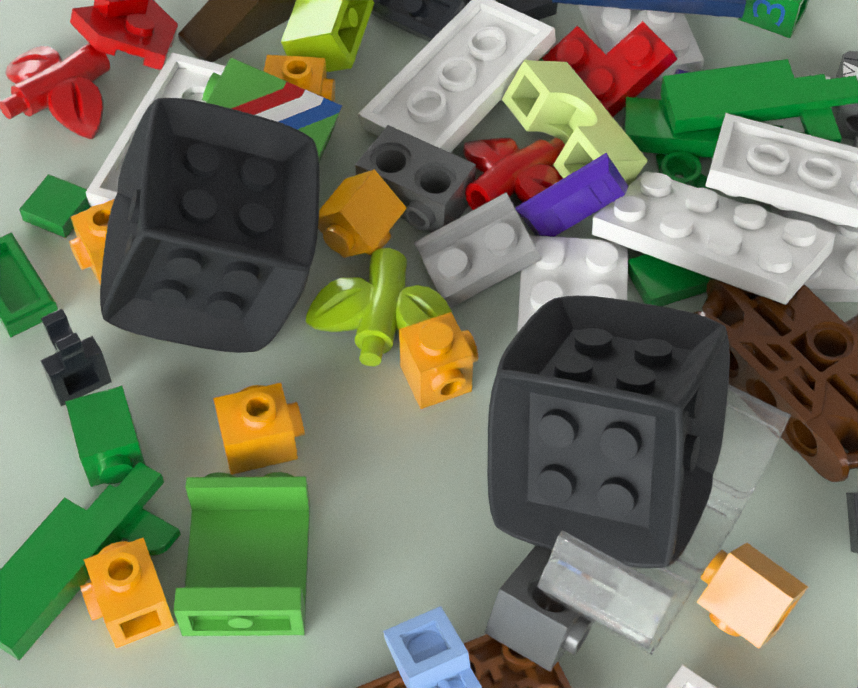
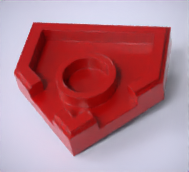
[70,0,178,70]

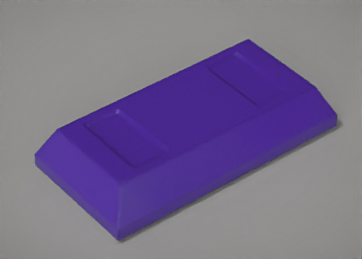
[515,153,629,237]

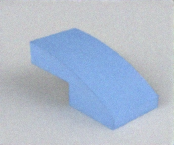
[383,606,482,688]

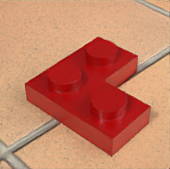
[542,21,678,117]

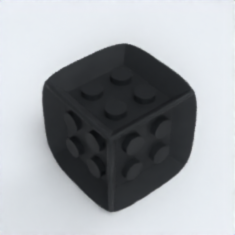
[100,98,320,353]
[487,295,730,568]

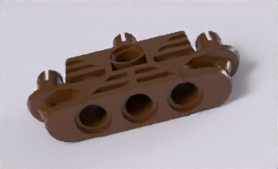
[693,278,858,482]

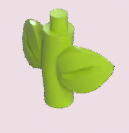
[306,248,454,367]

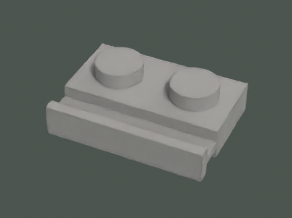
[414,193,542,308]

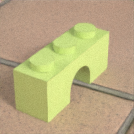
[502,60,648,186]

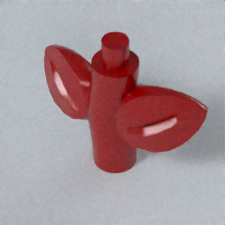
[0,43,110,140]
[463,137,565,210]

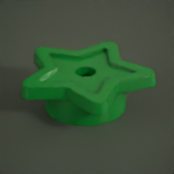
[656,151,711,189]

